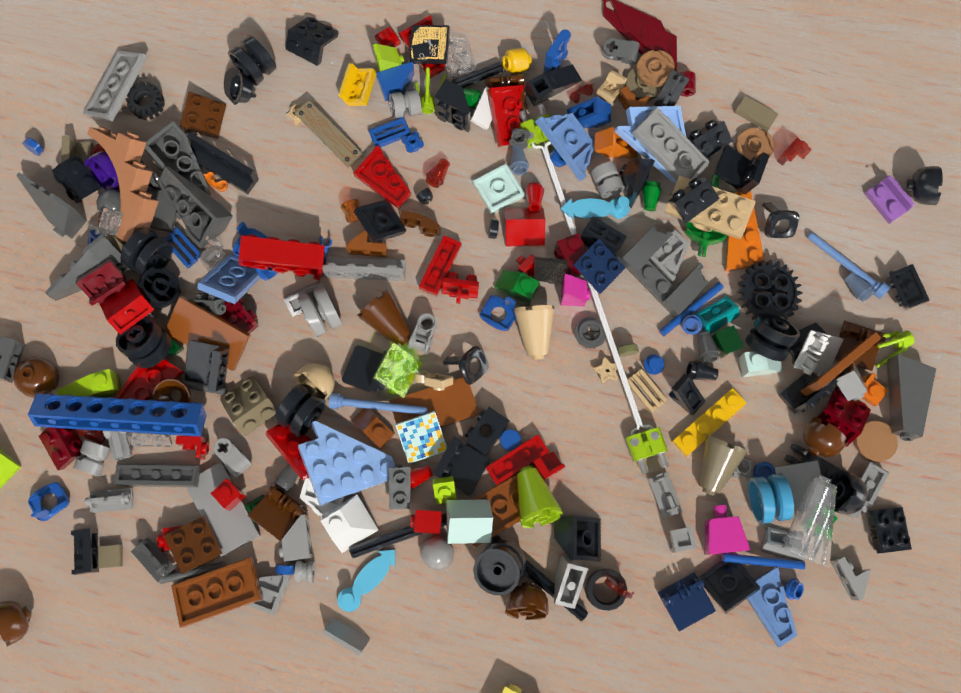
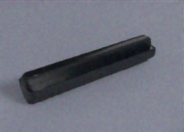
[451,61,504,88]

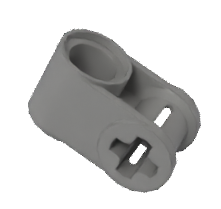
[408,313,437,355]
[213,438,252,478]

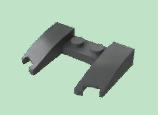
[619,226,709,317]

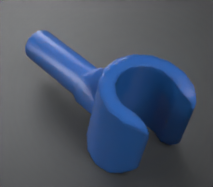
[319,236,332,264]

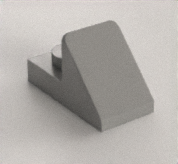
[830,557,871,601]

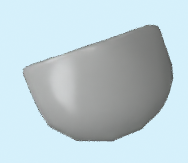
[420,535,454,570]

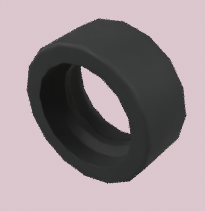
[585,569,627,611]

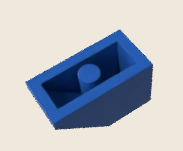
[376,62,415,102]
[567,97,611,128]

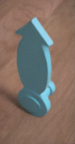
[560,196,630,219]
[337,550,395,612]

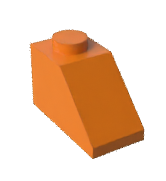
[594,127,637,159]

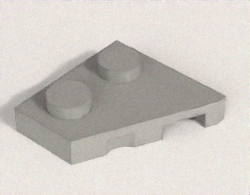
[649,229,689,284]
[248,575,292,616]

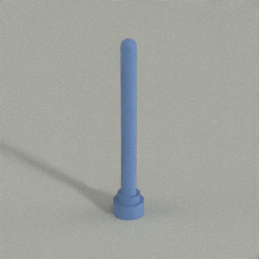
[807,232,891,299]
[329,392,428,415]

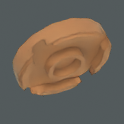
[636,50,675,87]
[735,127,775,160]
[854,421,898,462]

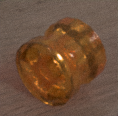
[341,199,360,223]

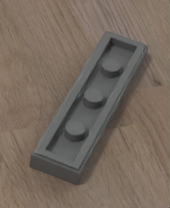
[114,464,201,487]

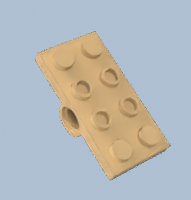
[665,175,756,240]

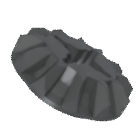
[575,317,606,349]

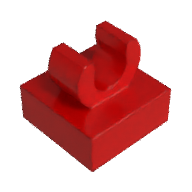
[375,26,401,48]
[516,254,540,277]

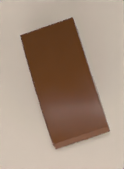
[401,210,440,237]

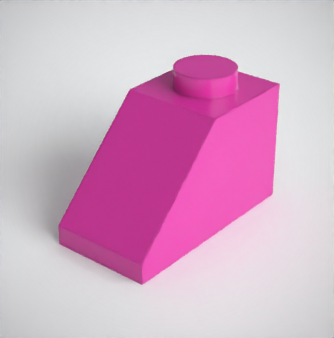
[561,274,591,307]

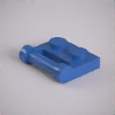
[543,29,571,73]

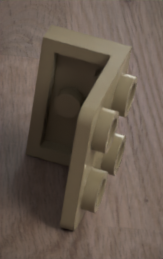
[220,376,277,436]

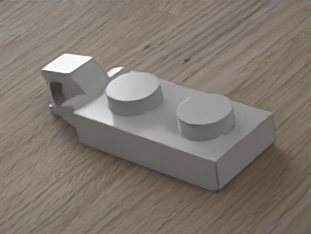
[847,461,889,519]

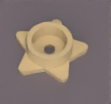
[286,102,302,126]
[594,358,618,383]

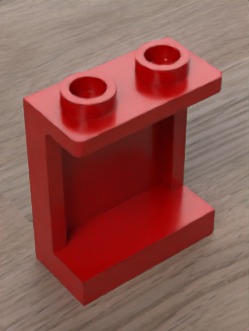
[100,279,154,335]

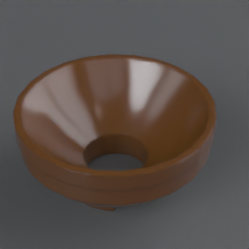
[153,378,192,403]

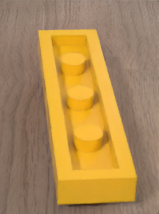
[672,388,747,457]

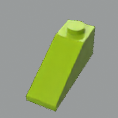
[57,369,121,398]

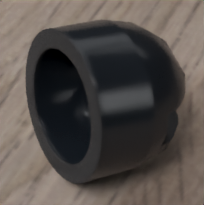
[416,188,433,205]

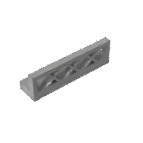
[323,257,406,281]

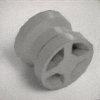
[294,560,316,583]

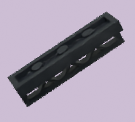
[187,132,259,195]

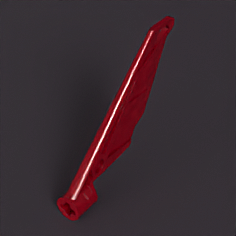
[603,0,696,97]

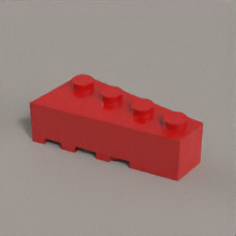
[239,234,325,280]

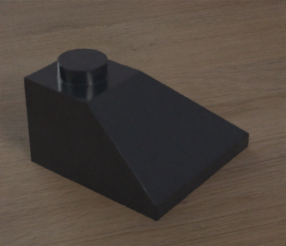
[619,159,655,208]
[554,516,601,561]

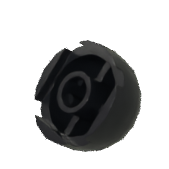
[907,166,943,205]
[138,267,181,309]
[825,470,868,515]

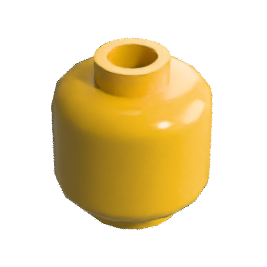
[502,48,532,74]

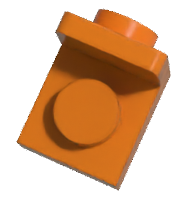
[861,373,888,407]

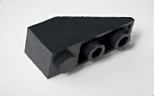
[524,64,582,107]

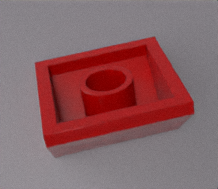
[505,208,546,247]

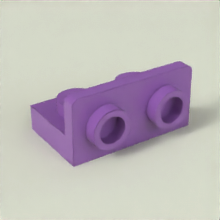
[865,175,915,224]

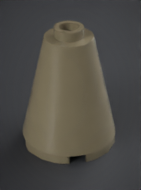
[699,435,747,496]

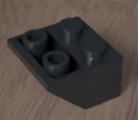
[434,79,470,132]

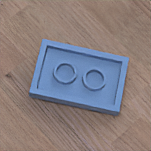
[198,254,260,304]

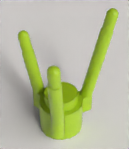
[415,67,447,114]
[876,330,915,368]

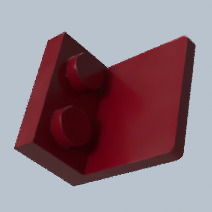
[815,386,871,447]

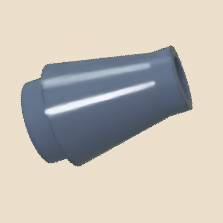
[510,146,529,175]
[844,273,875,302]

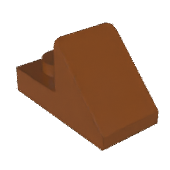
[618,86,650,111]
[346,230,388,258]
[351,408,395,449]

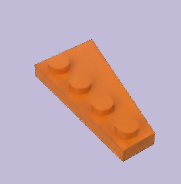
[725,191,765,271]

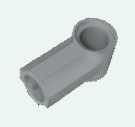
[103,431,133,461]

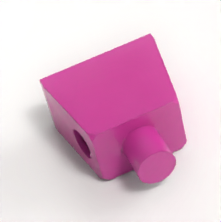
[704,505,750,555]

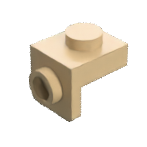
[596,70,627,104]

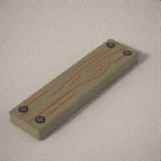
[295,100,362,168]

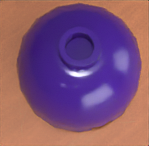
[85,151,119,189]

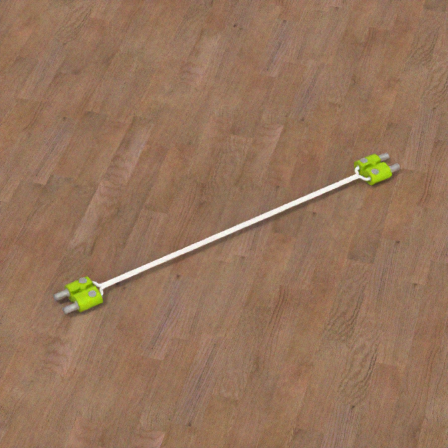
[519,104,669,475]

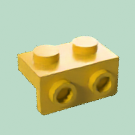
[338,63,377,106]

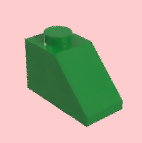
[494,270,540,305]

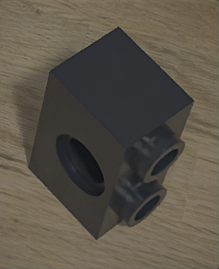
[465,407,510,456]

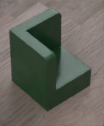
[712,325,744,358]

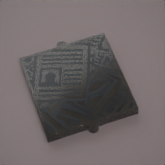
[534,257,568,285]

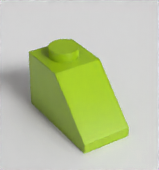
[373,43,405,72]

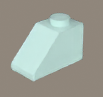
[738,351,783,377]

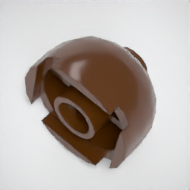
[13,357,59,398]
[803,417,848,457]
[505,582,549,620]
[0,601,32,647]

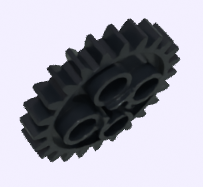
[736,260,803,320]

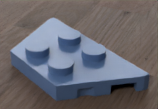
[535,113,595,181]

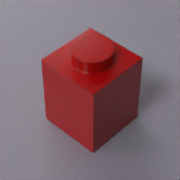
[210,478,246,511]
[410,510,442,534]

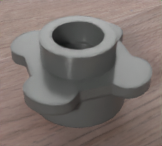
[509,128,531,149]

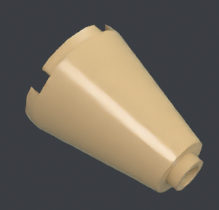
[514,305,555,360]

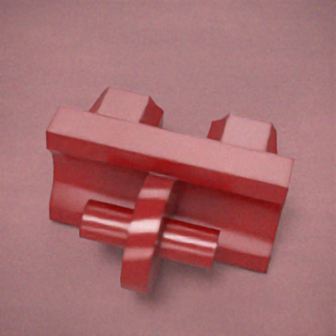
[442,272,479,304]

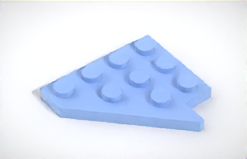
[614,106,686,183]
[298,421,395,506]

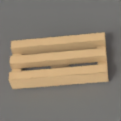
[627,369,668,414]

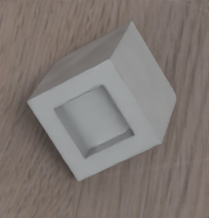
[669,527,697,553]

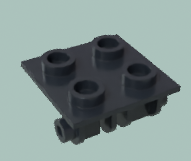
[867,507,912,554]

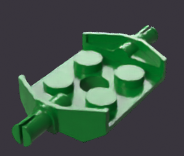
[685,175,726,257]

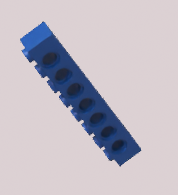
[27,393,207,437]

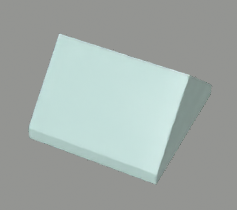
[446,500,493,544]

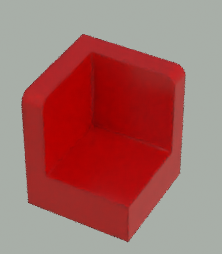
[532,452,565,481]

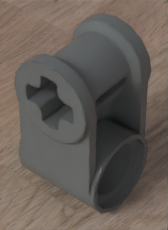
[602,38,640,64]

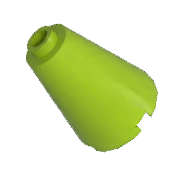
[517,466,563,528]

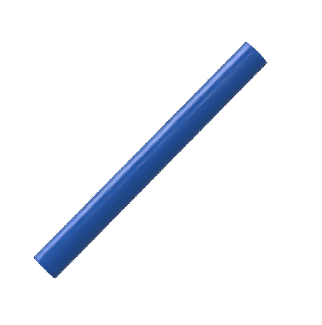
[659,282,724,336]
[721,553,805,570]

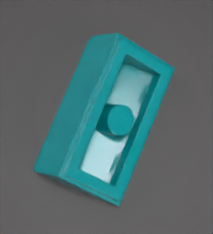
[695,295,740,334]

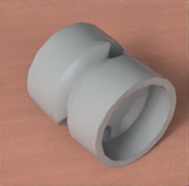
[389,89,421,119]
[591,162,625,198]
[73,440,111,477]

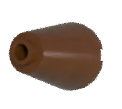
[357,289,412,346]

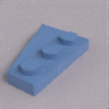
[747,567,797,647]

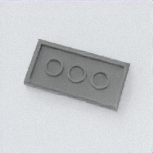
[83,50,147,122]
[631,107,710,181]
[186,462,261,557]

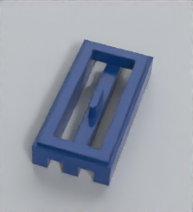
[368,117,411,148]
[164,227,203,269]

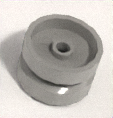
[297,285,342,337]

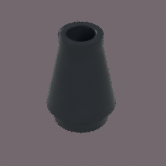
[686,360,719,381]

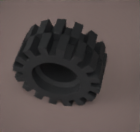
[126,82,165,120]

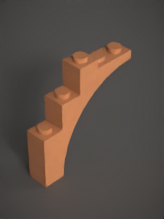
[87,126,159,242]

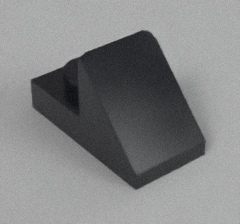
[669,374,705,416]

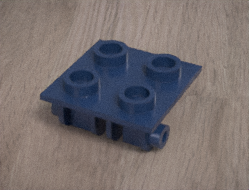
[573,239,625,294]
[657,572,716,632]

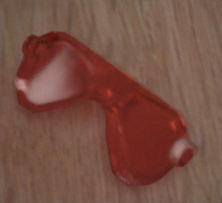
[569,84,593,103]
[604,577,634,599]

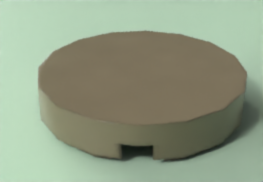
[625,66,662,101]

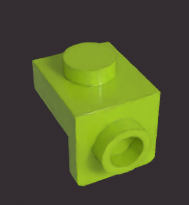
[432,476,457,505]

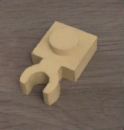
[415,371,453,391]

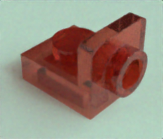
[777,138,812,166]

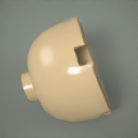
[292,363,335,401]

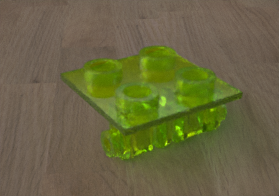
[373,342,422,398]

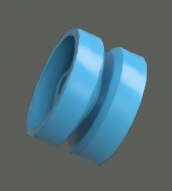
[748,473,794,524]

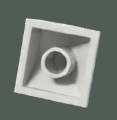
[320,494,378,553]

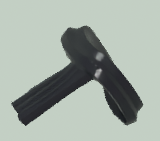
[762,202,799,238]
[443,346,489,385]

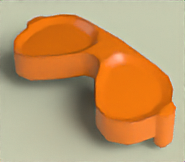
[203,172,228,192]

